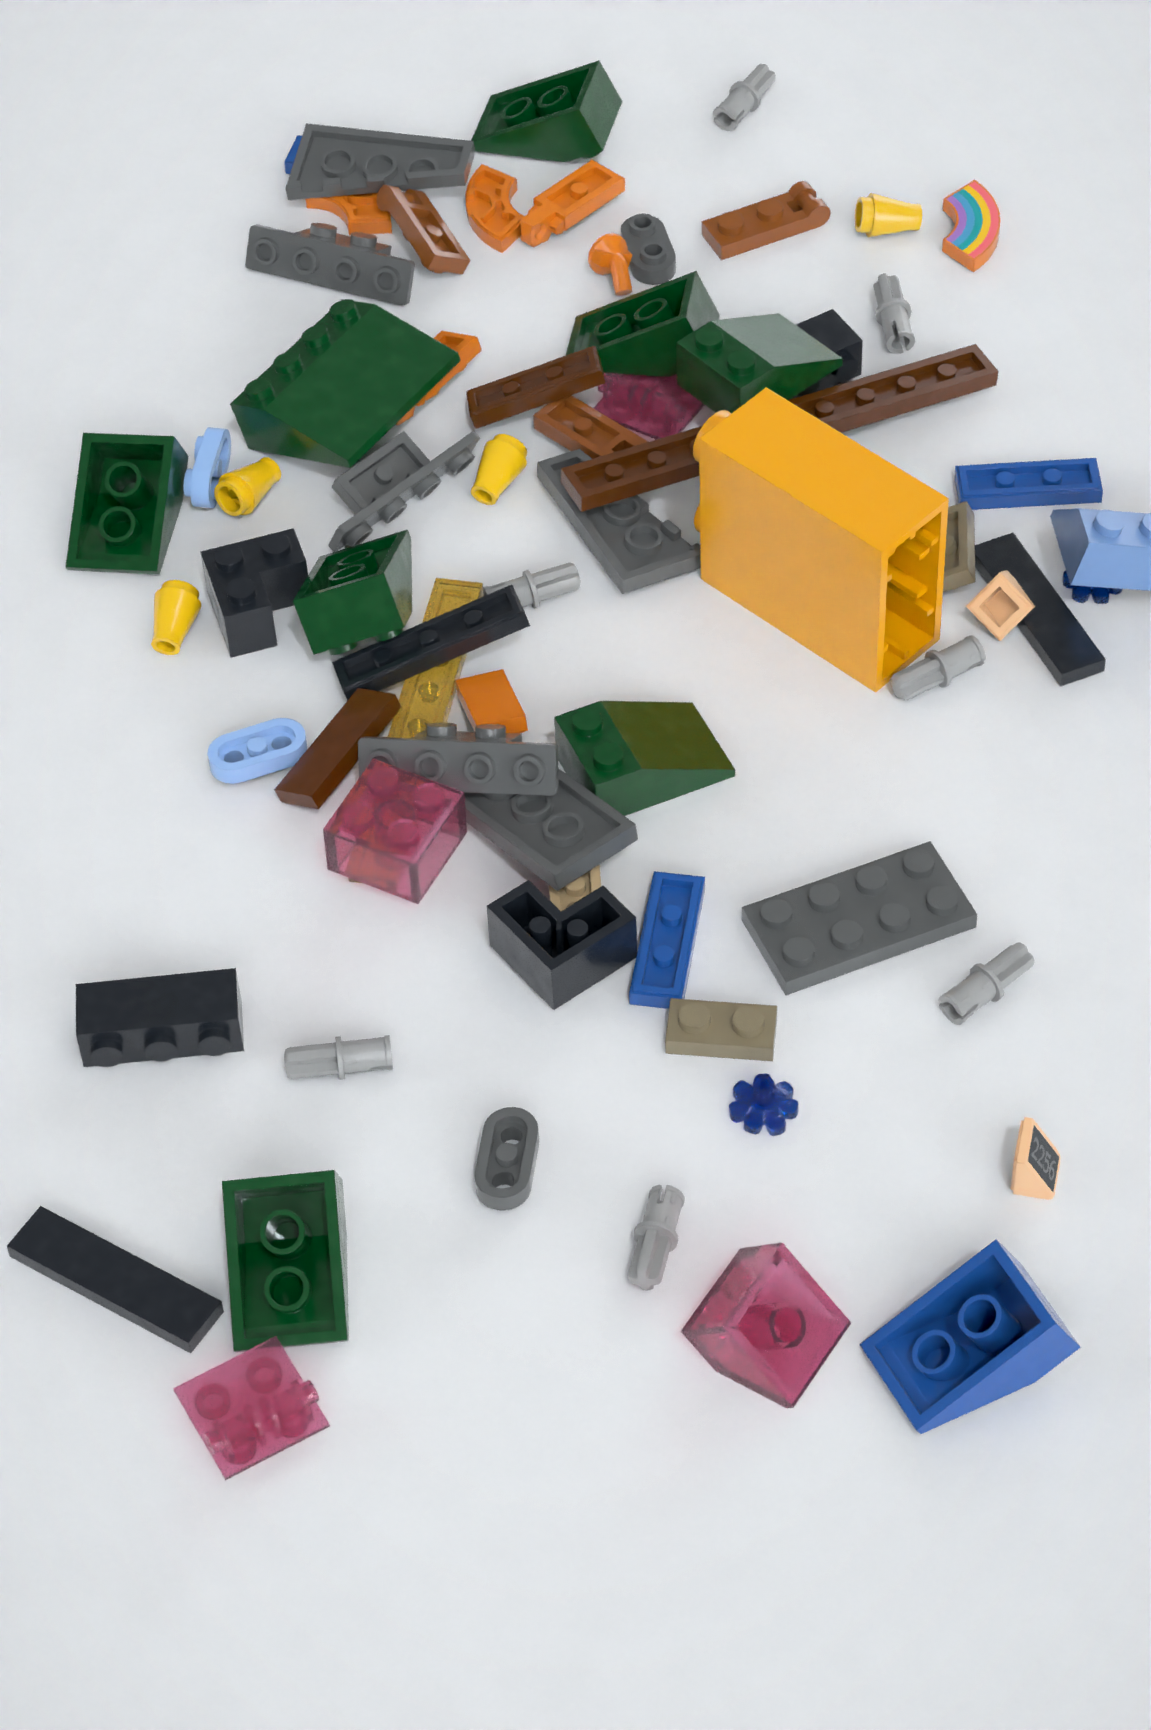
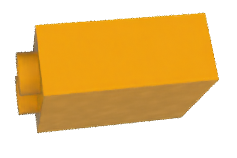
[693,387,949,693]

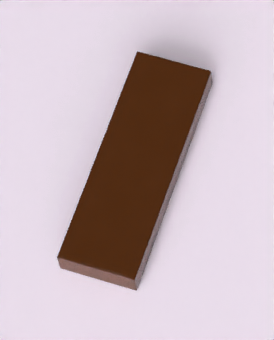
[466,346,606,429]
[274,688,402,809]

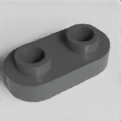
[621,213,676,285]
[475,1107,539,1210]

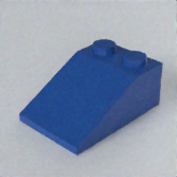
[860,1239,1081,1434]

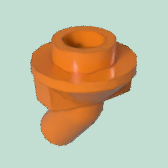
[588,233,632,296]

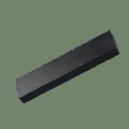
[975,532,1106,686]
[332,585,530,701]
[7,1206,224,1353]

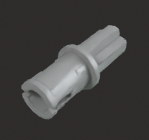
[713,64,775,131]
[873,273,915,353]
[482,562,580,608]
[890,635,986,700]
[938,942,1034,1025]
[284,1035,393,1080]
[628,1185,685,1290]

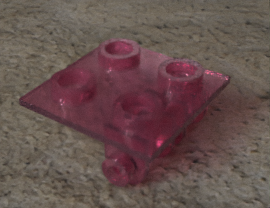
[594,373,704,440]
[173,1336,330,1480]

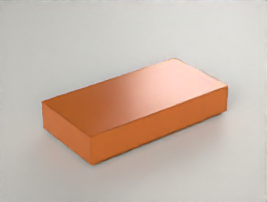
[455,669,528,733]

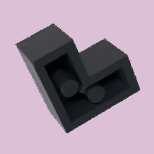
[200,528,308,658]
[486,880,637,1010]

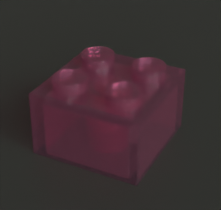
[323,759,467,904]

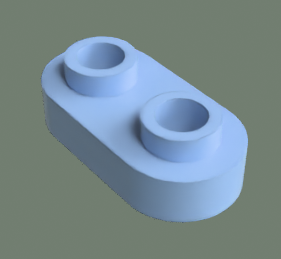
[184,427,231,508]
[208,718,307,784]

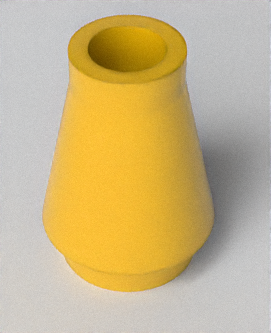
[855,193,922,237]
[471,434,527,505]
[214,457,281,516]
[151,580,202,655]

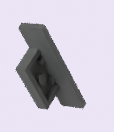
[245,223,415,306]
[328,431,480,552]
[358,722,559,796]

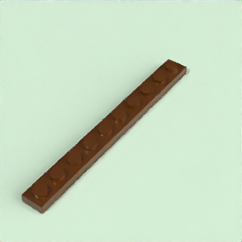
[561,344,999,512]

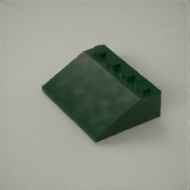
[230,299,461,468]

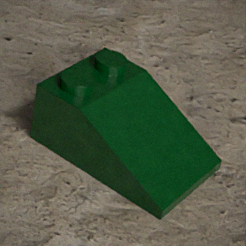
[471,60,623,162]
[565,271,720,377]
[676,313,843,413]
[65,433,189,575]
[293,529,413,655]
[554,701,735,816]
[222,1170,349,1352]

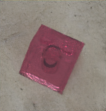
[680,1242,851,1408]

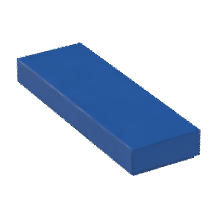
[955,458,1103,510]
[629,871,705,1009]

